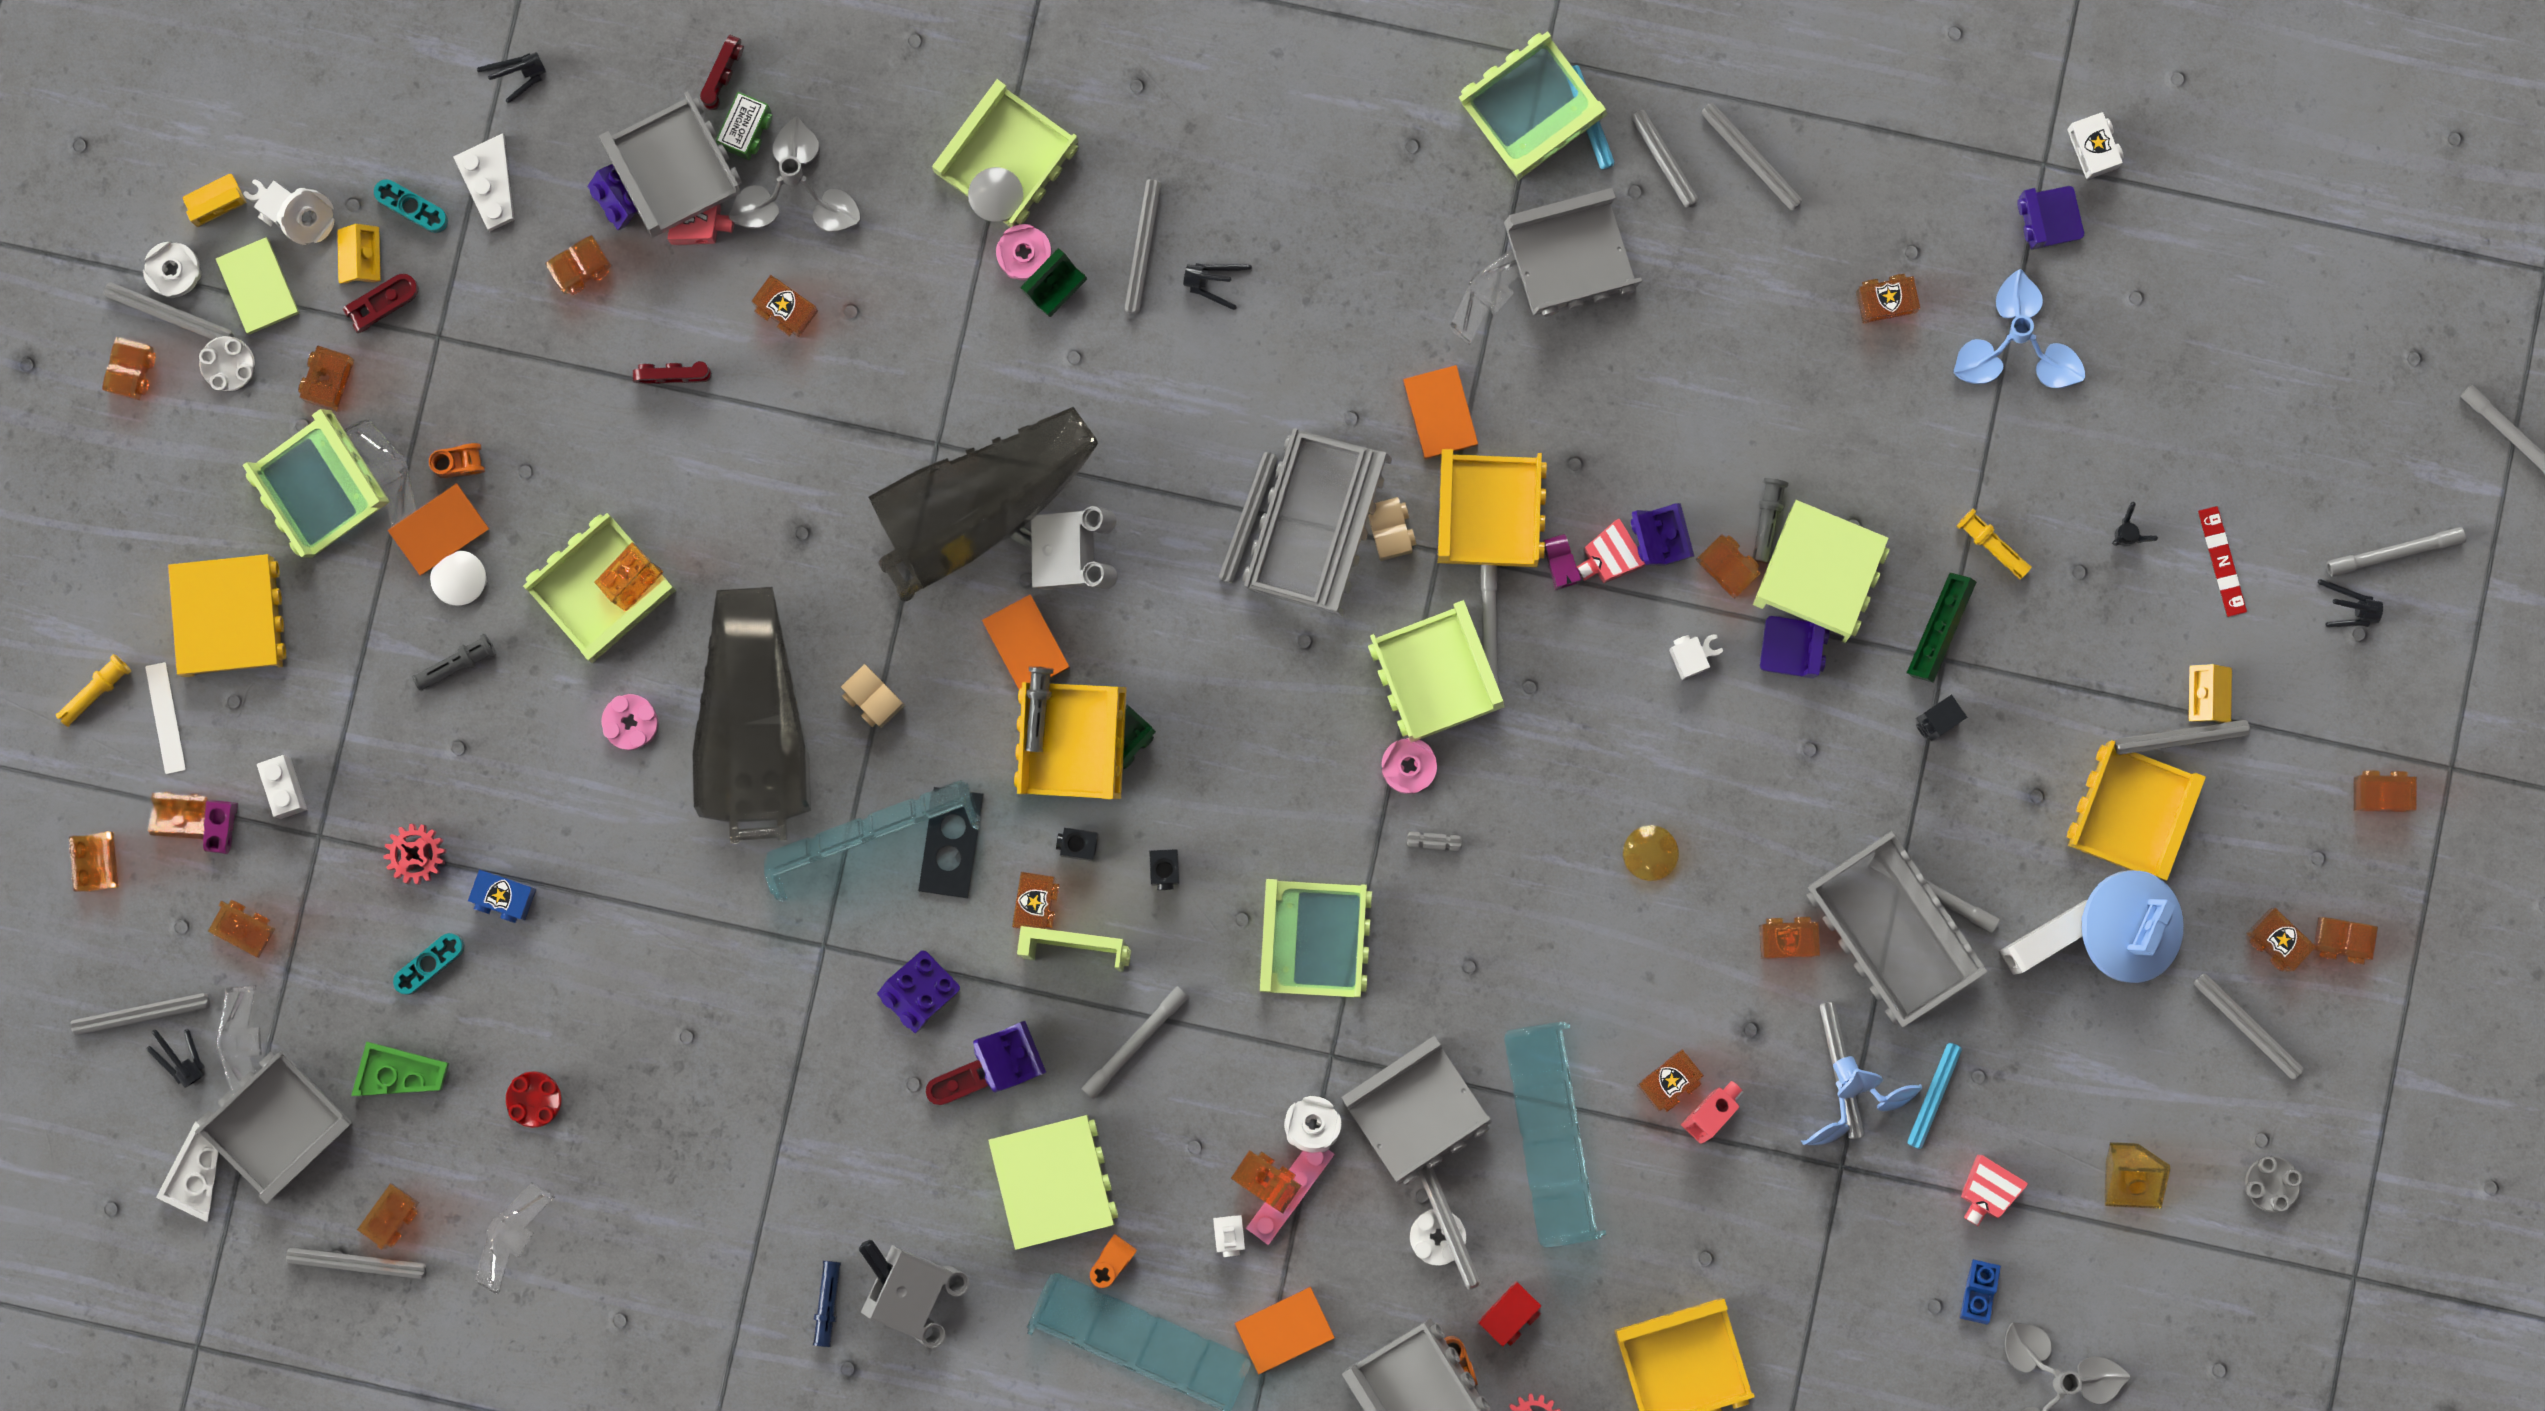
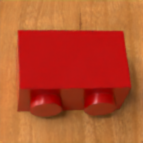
[1478,1282,1541,1347]

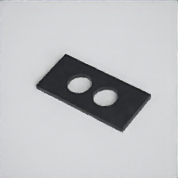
[918,787,984,898]

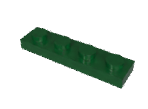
[1907,573,1977,683]

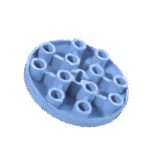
[2082,870,2183,983]

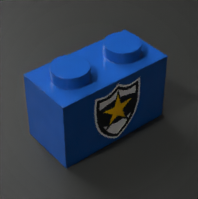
[468,869,536,923]

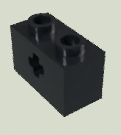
[1916,694,1968,741]

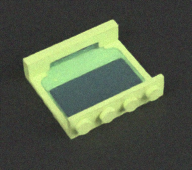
[1459,31,1607,180]
[243,409,390,558]
[1260,879,1372,998]

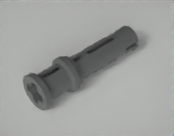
[1751,478,1788,564]
[412,634,496,691]
[1025,666,1054,752]

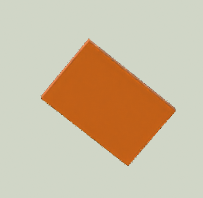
[1403,365,1478,459]
[388,483,489,576]
[982,594,1070,690]
[1234,1286,1335,1375]

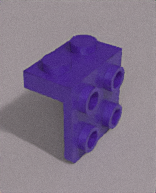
[587,164,638,230]
[2017,186,2084,250]
[1631,503,1695,566]
[1759,616,1830,678]
[877,950,960,1034]
[973,1021,1046,1093]

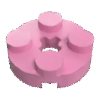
[996,224,1052,280]
[602,694,659,750]
[1381,738,1437,794]

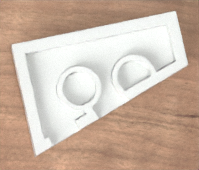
[453,133,514,232]
[156,1121,219,1222]

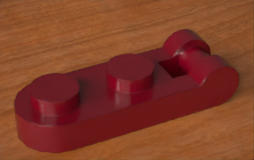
[700,34,744,111]
[343,274,418,333]
[633,361,712,384]
[926,1060,988,1105]

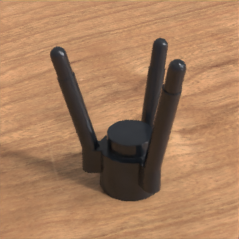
[477,52,546,103]
[1183,263,1252,310]
[2112,502,2158,546]
[2318,579,2383,627]
[146,1029,205,1088]

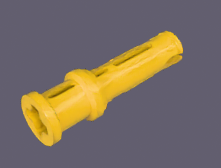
[1956,508,2032,580]
[55,654,132,727]

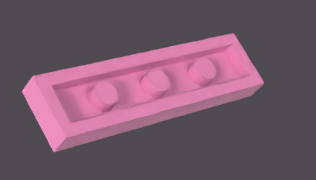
[1246,1150,1335,1245]

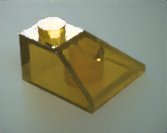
[2105,1142,2170,1209]

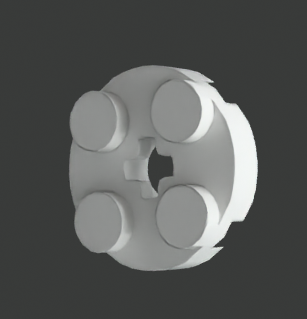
[277,188,335,245]
[143,242,201,298]
[1284,1096,1341,1153]
[1410,1209,1466,1265]

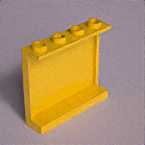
[1437,449,1547,567]
[168,554,286,677]
[1014,682,1127,799]
[2066,740,2206,881]
[1614,1298,1755,1411]

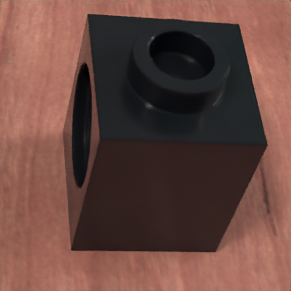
[1056,828,1098,862]
[1149,849,1179,890]

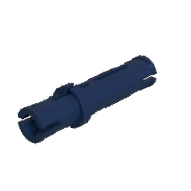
[813,1261,841,1347]

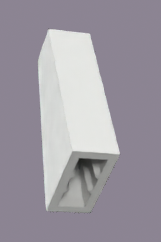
[1999,900,2087,975]

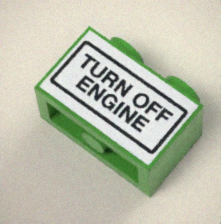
[716,92,773,160]

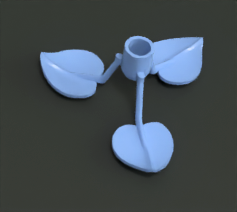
[1953,269,2085,388]
[1801,1056,1922,1145]

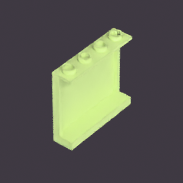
[932,79,1079,227]
[1753,500,1889,643]
[523,513,676,663]
[1368,600,1504,743]
[1017,926,1131,972]
[988,1115,1118,1250]

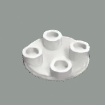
[199,336,255,391]
[431,551,487,606]

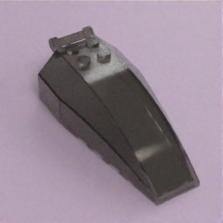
[868,407,1098,601]
[692,587,811,844]

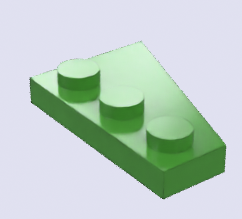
[351,1042,449,1096]

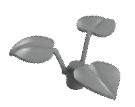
[728,116,860,232]
[2005,1322,2130,1411]

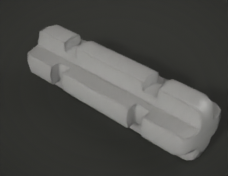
[1407,832,1462,851]

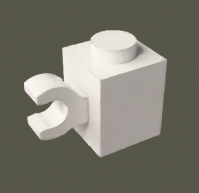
[243,180,291,228]
[1669,634,1723,680]
[1213,1215,1245,1257]

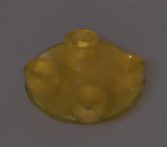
[1623,825,1679,881]

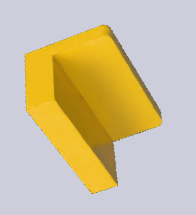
[183,174,247,227]
[337,224,381,284]
[2189,664,2232,723]

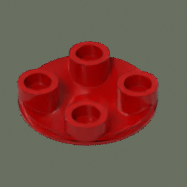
[506,1071,561,1128]

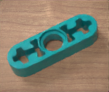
[374,179,448,233]
[393,933,464,995]

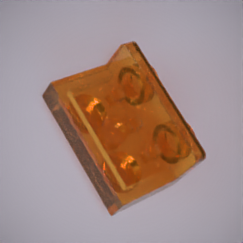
[594,542,663,611]
[148,792,208,839]
[69,832,118,892]
[208,899,275,958]
[357,1183,419,1250]

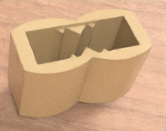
[1368,497,1416,561]
[841,664,905,728]

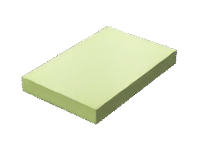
[216,237,299,335]

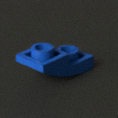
[1960,1259,2001,1325]

